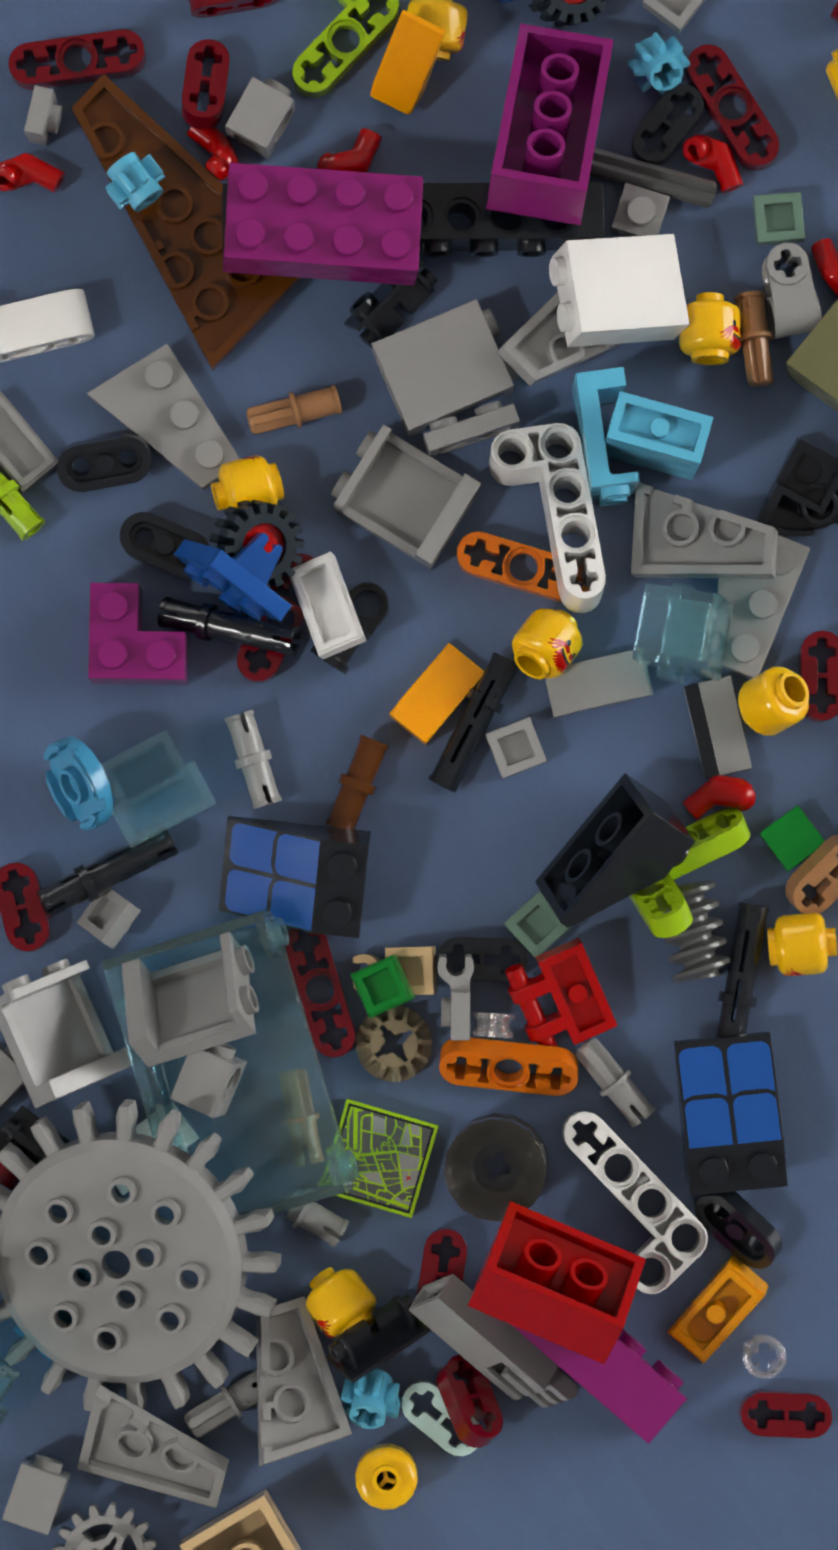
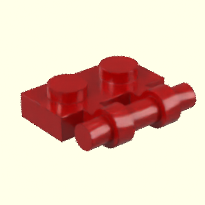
[505,937,618,1047]

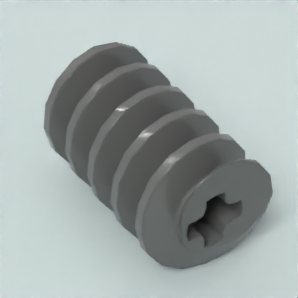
[665,880,731,983]

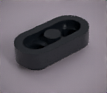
[57,433,152,492]
[120,512,209,580]
[695,1191,782,1269]

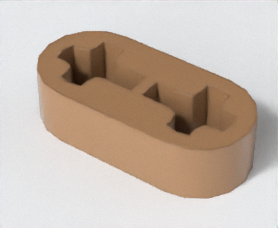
[785,834,838,914]

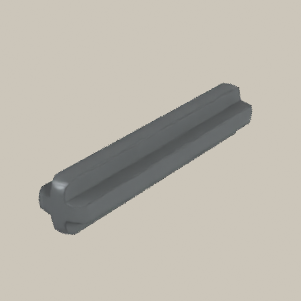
[590,148,717,208]

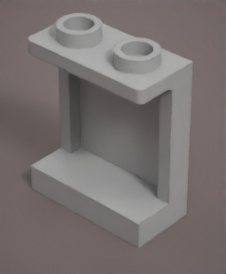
[371,299,519,438]
[331,424,481,570]
[121,931,259,1067]
[0,958,135,1109]

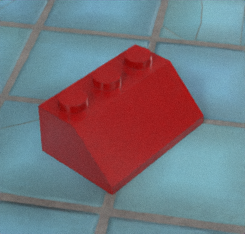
[467,1201,646,1365]

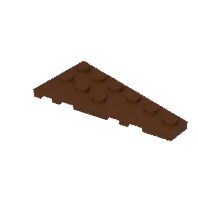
[71,74,302,371]

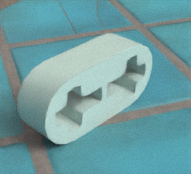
[401,1380,480,1456]

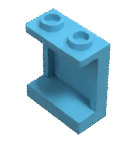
[572,367,640,506]
[605,391,714,481]

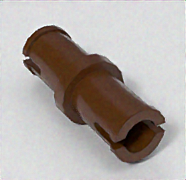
[326,735,389,830]

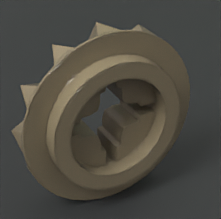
[356,1006,432,1082]

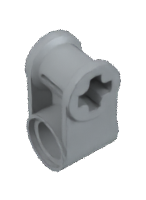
[761,243,822,339]

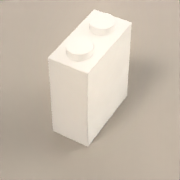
[549,234,690,347]

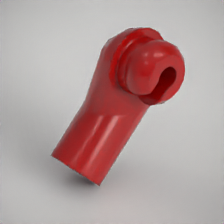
[187,127,239,181]
[317,128,382,172]
[682,134,744,193]
[0,153,65,193]
[811,238,838,298]
[682,775,756,820]

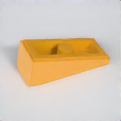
[370,9,446,115]
[389,643,484,746]
[667,1255,768,1364]

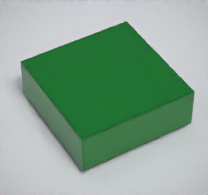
[758,805,825,872]
[350,954,416,1018]

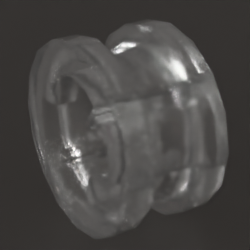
[472,1012,515,1038]
[741,1334,786,1379]

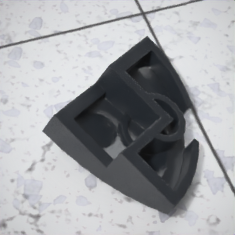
[756,437,838,536]

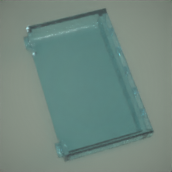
[101,910,359,1215]

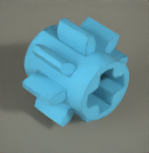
[627,32,690,95]
[105,152,165,212]
[340,1368,402,1429]

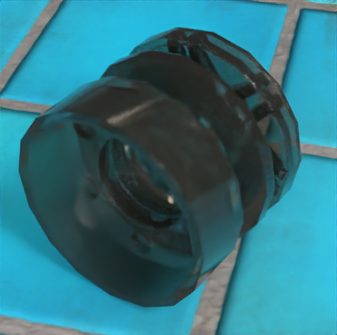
[444,1113,549,1222]

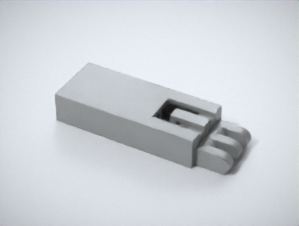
[408,1274,578,1408]

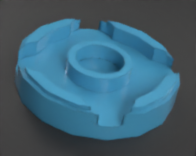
[44,736,113,831]

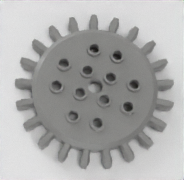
[0,1099,281,1412]

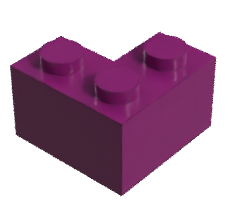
[88,583,189,685]

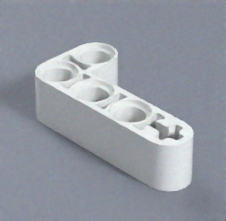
[0,289,95,363]
[489,423,606,613]
[562,1111,708,1294]

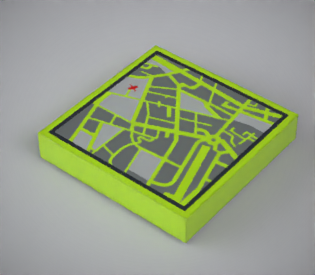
[320,1098,439,1218]

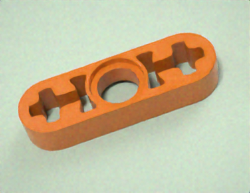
[457,531,589,603]
[439,1037,579,1096]

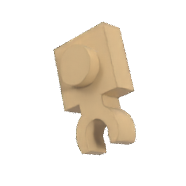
[353,946,437,995]

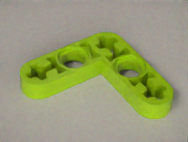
[292,0,399,98]
[629,808,751,938]

